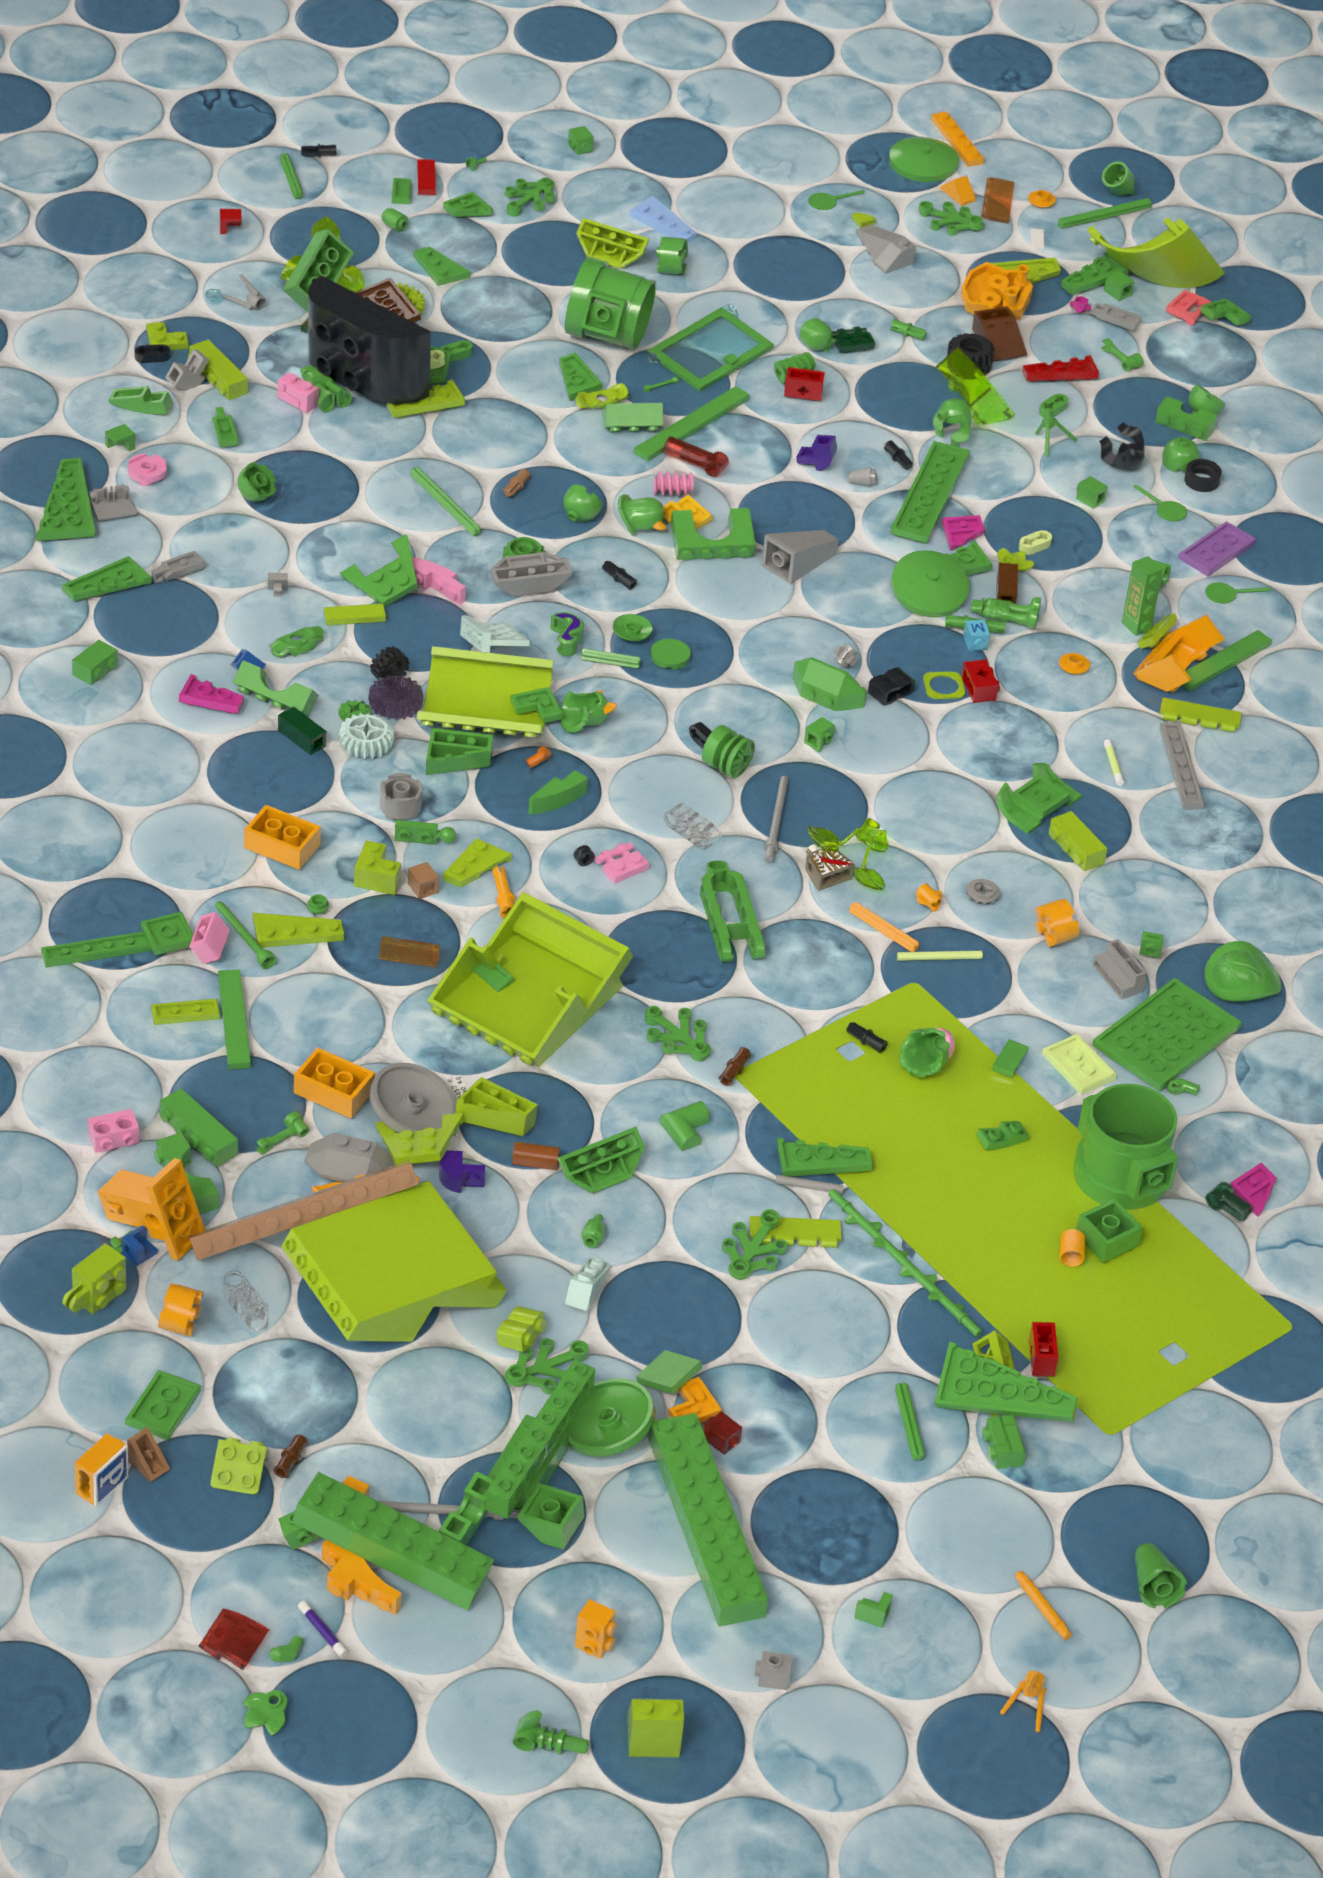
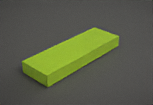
[323,603,386,625]
[151,998,220,1025]

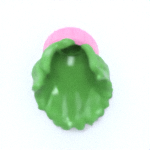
[899,1028,955,1079]

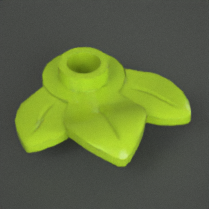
[997,548,1034,571]

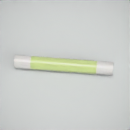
[1104,739,1124,786]

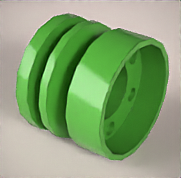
[702,725,755,779]

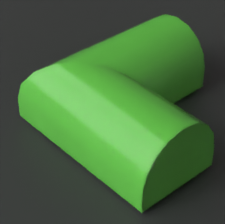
[659,1101,709,1151]

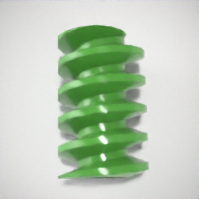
[774,352,815,384]

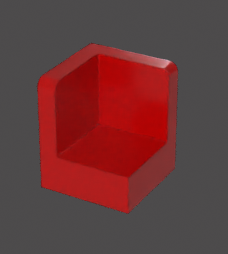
[220,209,242,234]

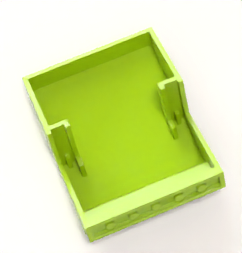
[427,892,633,1067]
[281,1181,507,1342]

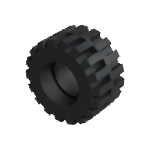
[946,333,994,379]

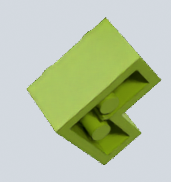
[354,840,401,895]

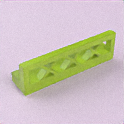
[972,1330,1015,1417]

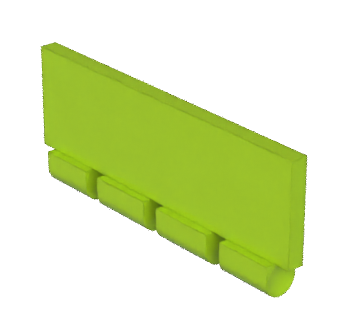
[1160,697,1242,733]
[749,1216,841,1248]

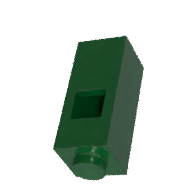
[278,706,326,755]

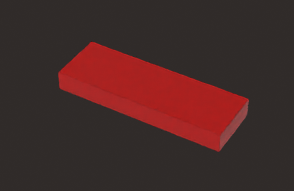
[417,159,436,195]

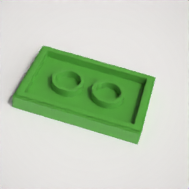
[125,1370,201,1441]

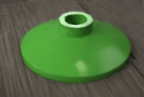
[612,614,652,641]

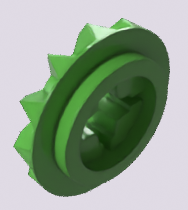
[338,699,371,722]

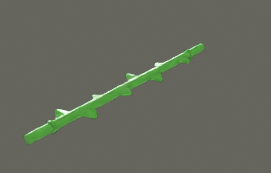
[828,1189,983,1337]

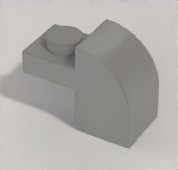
[165,349,209,390]

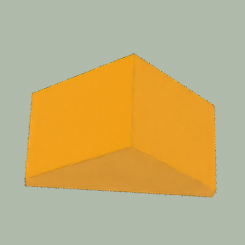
[940,175,976,206]

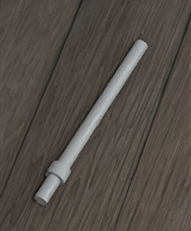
[765,776,788,863]
[378,1501,522,1520]

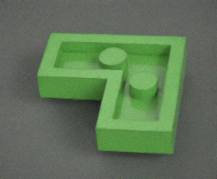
[1200,298,1251,326]
[510,687,563,723]

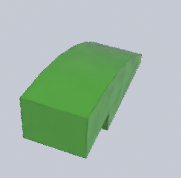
[108,386,173,415]
[528,770,588,815]

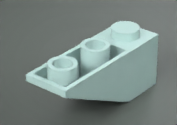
[565,1258,611,1311]

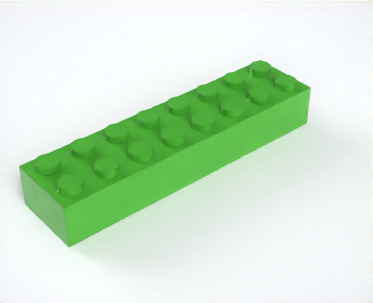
[292,1471,494,1611]

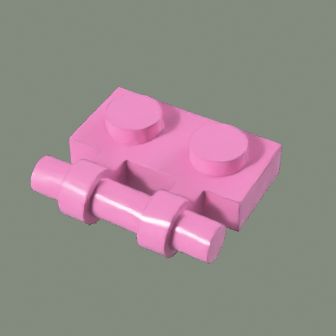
[594,842,650,884]

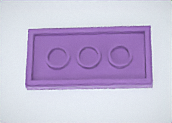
[1178,521,1256,577]

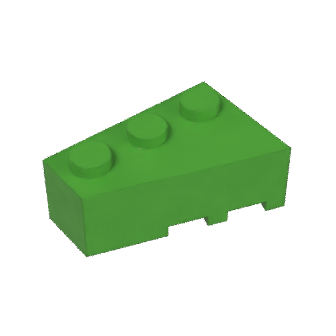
[426,728,493,775]

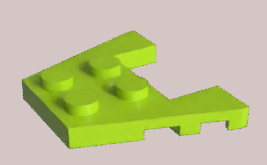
[375,1113,464,1165]

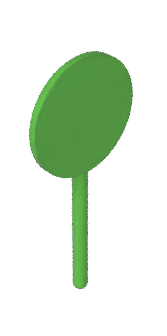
[808,190,865,210]
[1134,484,1187,522]
[1205,582,1271,604]

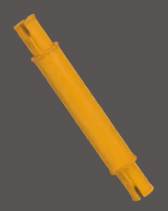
[1015,1571,1072,1640]

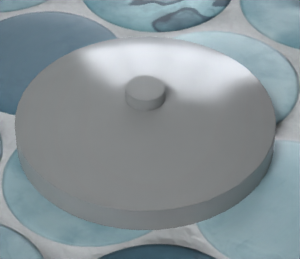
[370,1063,457,1133]

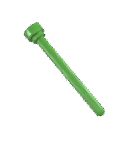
[215,901,276,969]

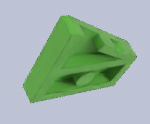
[443,191,493,217]

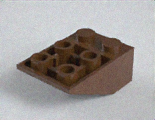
[972,306,1027,361]

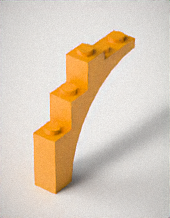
[322,1475,401,1615]

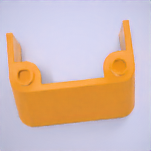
[1133,614,1225,693]

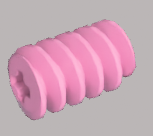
[654,471,693,496]

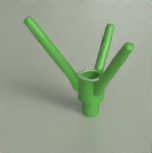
[1035,408,1077,457]

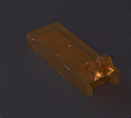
[379,936,440,967]

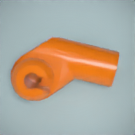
[526,746,551,768]

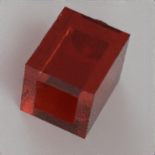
[704,1411,742,1455]

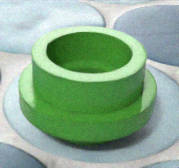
[307,894,329,914]

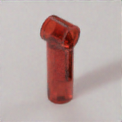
[663,436,729,477]

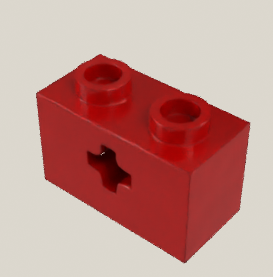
[784,367,825,401]
[961,659,1000,703]
[1029,1322,1059,1377]

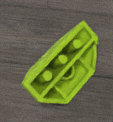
[576,218,649,269]

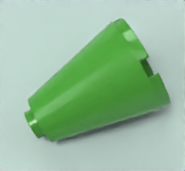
[1135,1543,1187,1608]

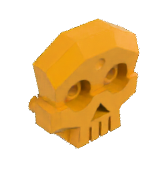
[960,262,1033,321]

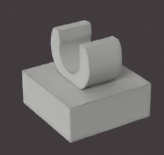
[268,573,288,597]

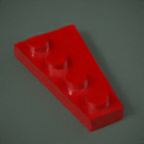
[1022,355,1099,382]

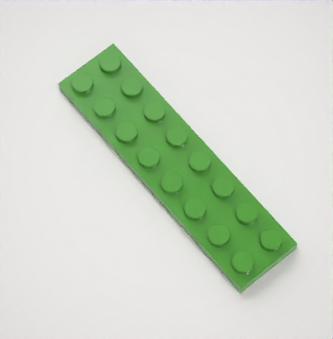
[890,441,970,543]

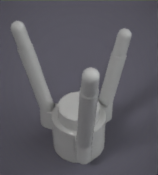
[221,274,266,310]

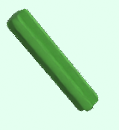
[581,648,640,669]

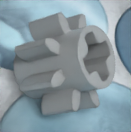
[833,644,858,668]

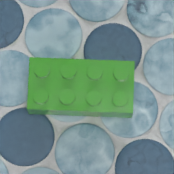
[282,229,354,312]
[487,1414,570,1509]

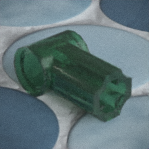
[1205,1182,1253,1222]

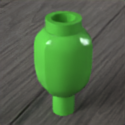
[581,1214,606,1248]

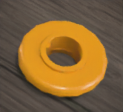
[1028,190,1056,208]
[1059,653,1090,675]

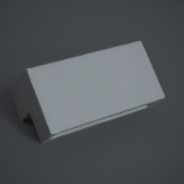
[1092,939,1147,1000]

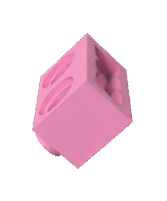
[88,1109,140,1153]

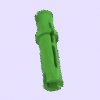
[945,614,1005,634]

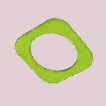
[923,672,965,699]

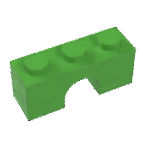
[1155,396,1218,441]
[439,1471,494,1546]

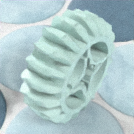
[339,712,394,760]

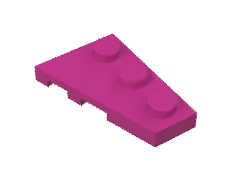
[179,674,244,714]

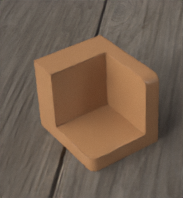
[408,862,439,899]

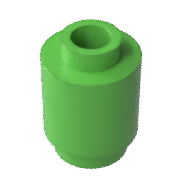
[381,208,408,232]

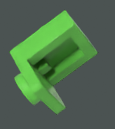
[1139,931,1164,958]

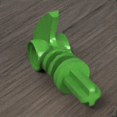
[512,1710,589,1755]

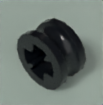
[573,845,595,866]

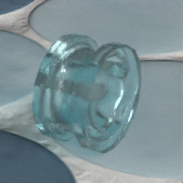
[205,289,222,305]

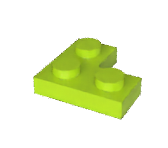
[146,322,188,350]

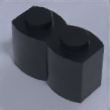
[868,667,915,706]

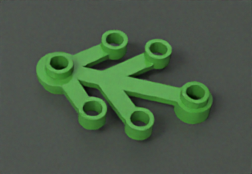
[505,177,555,217]
[918,201,984,236]
[645,1006,711,1061]
[722,1209,788,1280]
[505,1338,589,1394]

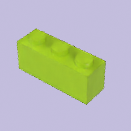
[1049,811,1107,871]

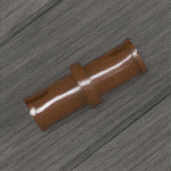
[718,1047,752,1086]
[274,1434,308,1478]

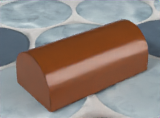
[512,1141,560,1170]

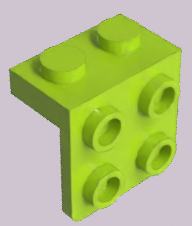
[210,1437,269,1495]

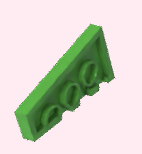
[62,556,152,601]
[776,1138,872,1177]

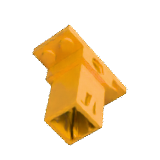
[98,1158,205,1261]

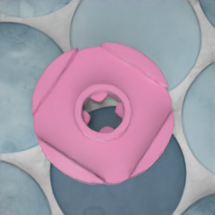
[128,453,166,486]

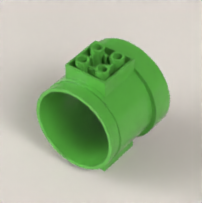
[565,257,656,350]
[1074,1084,1179,1210]

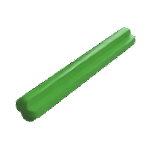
[280,153,303,199]
[895,1382,925,1461]

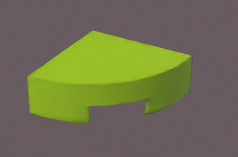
[851,213,876,228]

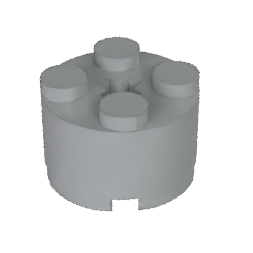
[380,773,423,820]

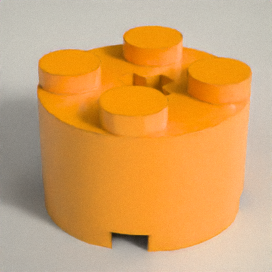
[1035,899,1079,948]
[158,1283,203,1337]

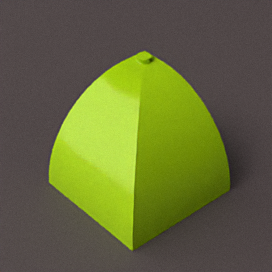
[1087,217,1225,288]

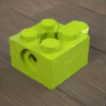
[62,1243,126,1314]

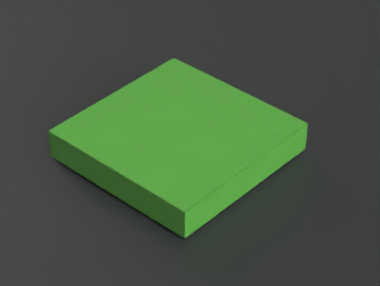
[141,912,194,955]
[636,1350,702,1394]

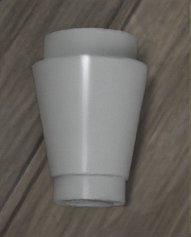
[849,467,876,486]

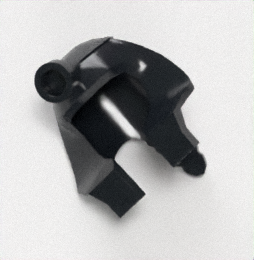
[1099,422,1145,470]

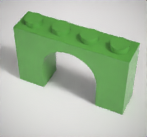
[670,508,756,560]

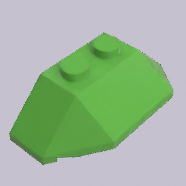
[792,657,867,711]
[557,1126,645,1194]

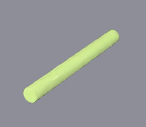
[897,951,983,961]

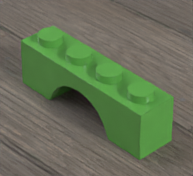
[233,660,319,717]
[154,1132,219,1215]

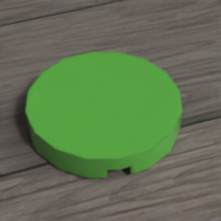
[651,639,691,670]

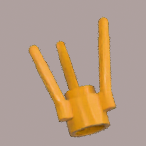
[1000,1670,1046,1732]

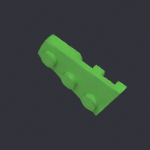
[413,247,471,286]
[559,352,602,401]

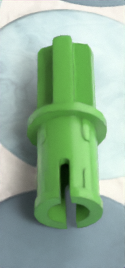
[890,319,927,340]

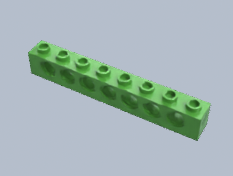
[485,1360,595,1519]

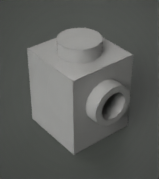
[755,1651,793,1691]

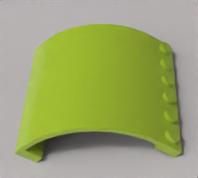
[417,646,554,738]

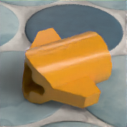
[916,883,943,911]

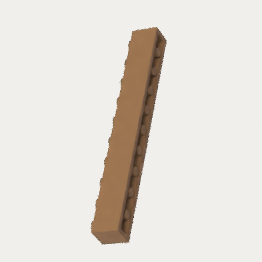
[189,1160,418,1261]

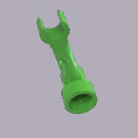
[1101,338,1144,372]
[256,1111,310,1155]

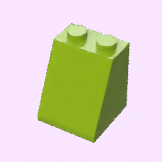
[627,1699,684,1757]

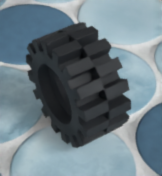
[370,646,410,685]

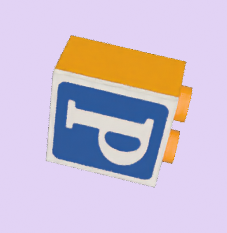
[75,1433,128,1507]

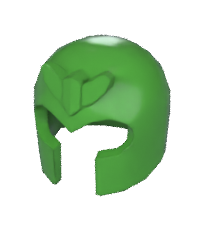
[799,318,836,353]

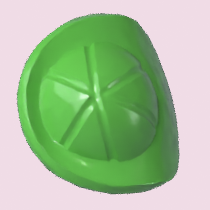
[1204,941,1281,1002]

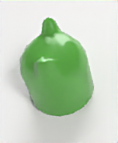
[1102,162,1136,196]

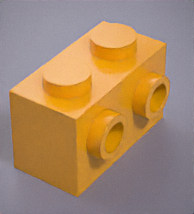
[575,1599,617,1659]

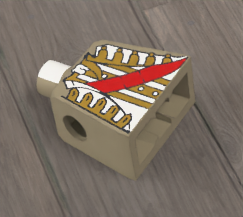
[805,844,854,891]

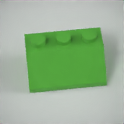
[602,403,663,432]

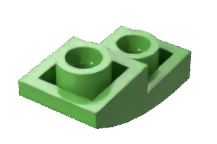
[977,1121,1029,1150]

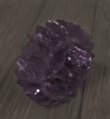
[368,675,424,721]

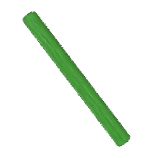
[1058,198,1152,229]
[410,467,481,536]

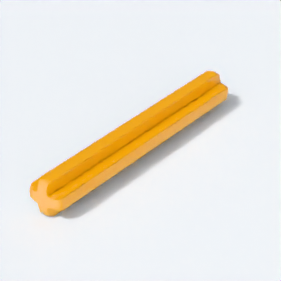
[849,902,919,952]

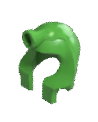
[933,398,972,447]

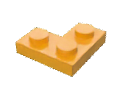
[668,1377,722,1423]

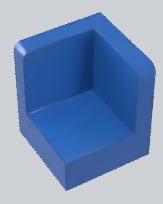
[231,649,266,670]
[122,1225,158,1266]

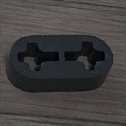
[134,344,170,363]
[689,722,712,749]

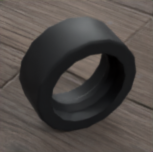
[1184,459,1222,492]

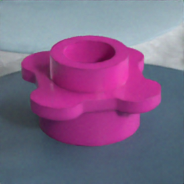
[1070,296,1091,313]

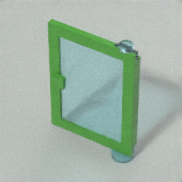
[647,304,774,392]

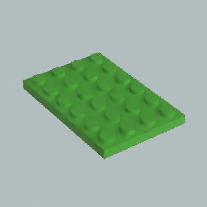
[1092,978,1242,1091]

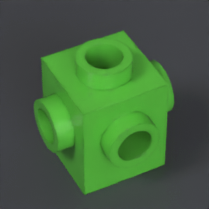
[278,1511,319,1550]

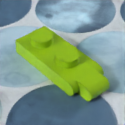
[1137,613,1177,649]

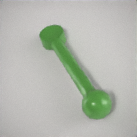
[644,376,679,392]

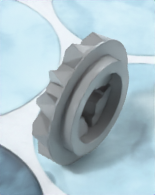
[966,879,1000,906]

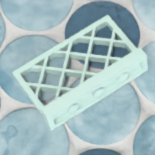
[460,615,530,653]

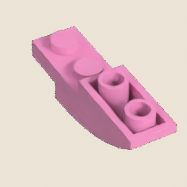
[397,556,466,605]

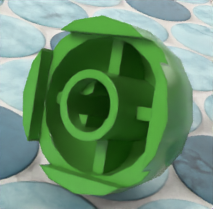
[1188,384,1226,415]
[1162,437,1200,473]
[237,462,276,502]
[563,484,602,522]

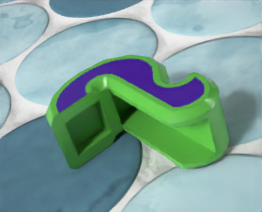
[550,612,584,656]

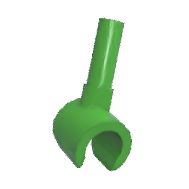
[466,157,487,171]
[110,1230,132,1254]

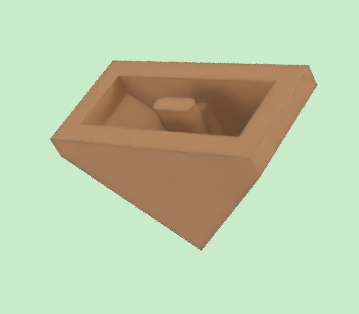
[127,1427,170,1482]

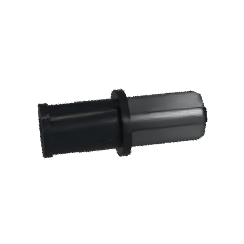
[301,143,336,158]
[884,440,913,470]
[602,561,637,590]
[846,1022,888,1054]

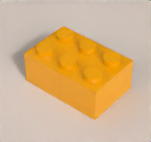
[244,805,321,870]
[294,1047,375,1119]

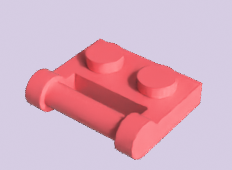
[1166,290,1211,325]

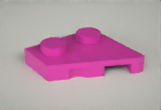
[942,515,984,551]
[1228,1163,1276,1217]

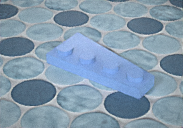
[630,196,697,243]

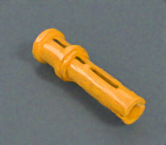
[492,866,516,919]

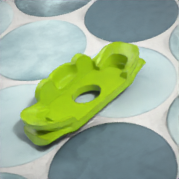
[575,383,628,409]

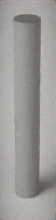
[775,1175,843,1194]

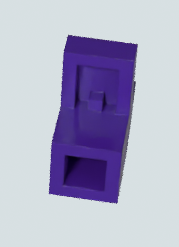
[796,435,837,471]
[439,1150,485,1193]

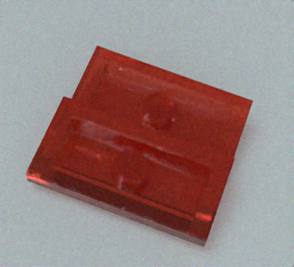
[198,1608,269,1670]

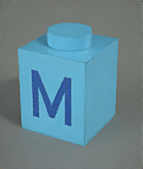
[963,619,990,651]

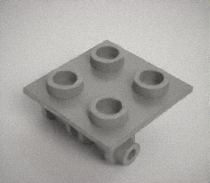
[89,484,137,521]

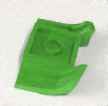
[997,763,1082,834]

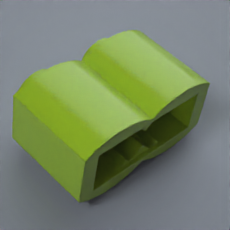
[496,1306,546,1352]

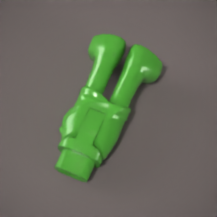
[300,365,352,413]
[971,597,1041,629]

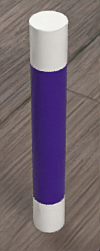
[298,1601,348,1658]

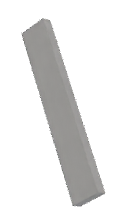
[1160,723,1204,810]

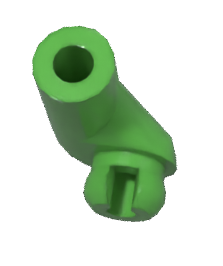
[1167,1078,1200,1096]
[269,1636,304,1662]

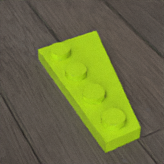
[991,257,1061,284]
[387,379,465,418]
[252,912,344,948]

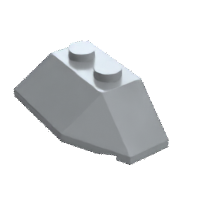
[491,552,572,596]
[304,1133,395,1182]

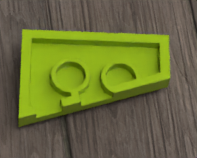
[443,838,512,888]

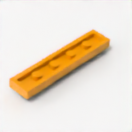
[931,112,984,167]

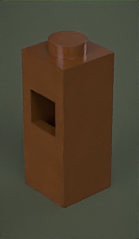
[996,563,1018,604]

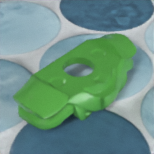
[269,626,324,657]

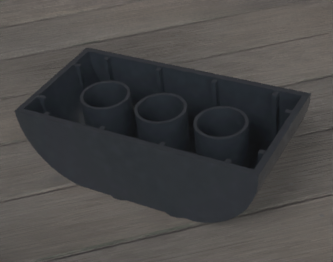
[308,275,431,404]

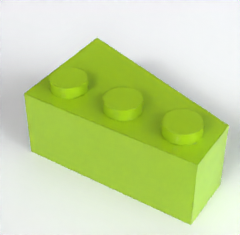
[455,1077,538,1136]

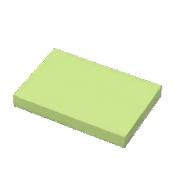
[1042,1034,1117,1095]

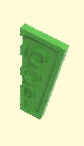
[1061,252,1129,295]
[945,541,992,575]

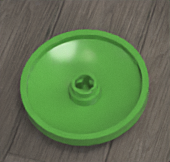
[889,137,959,182]
[891,550,969,618]
[566,1378,655,1457]

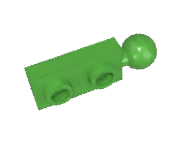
[395,820,456,845]

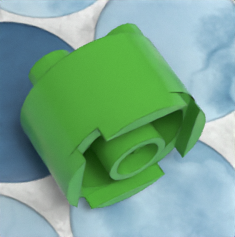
[656,237,688,275]

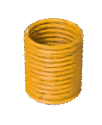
[1060,1229,1085,1267]

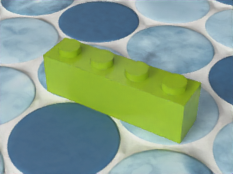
[188,339,248,401]

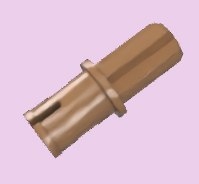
[503,469,531,498]

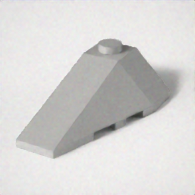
[856,224,916,274]

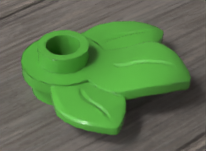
[243,1690,288,1736]

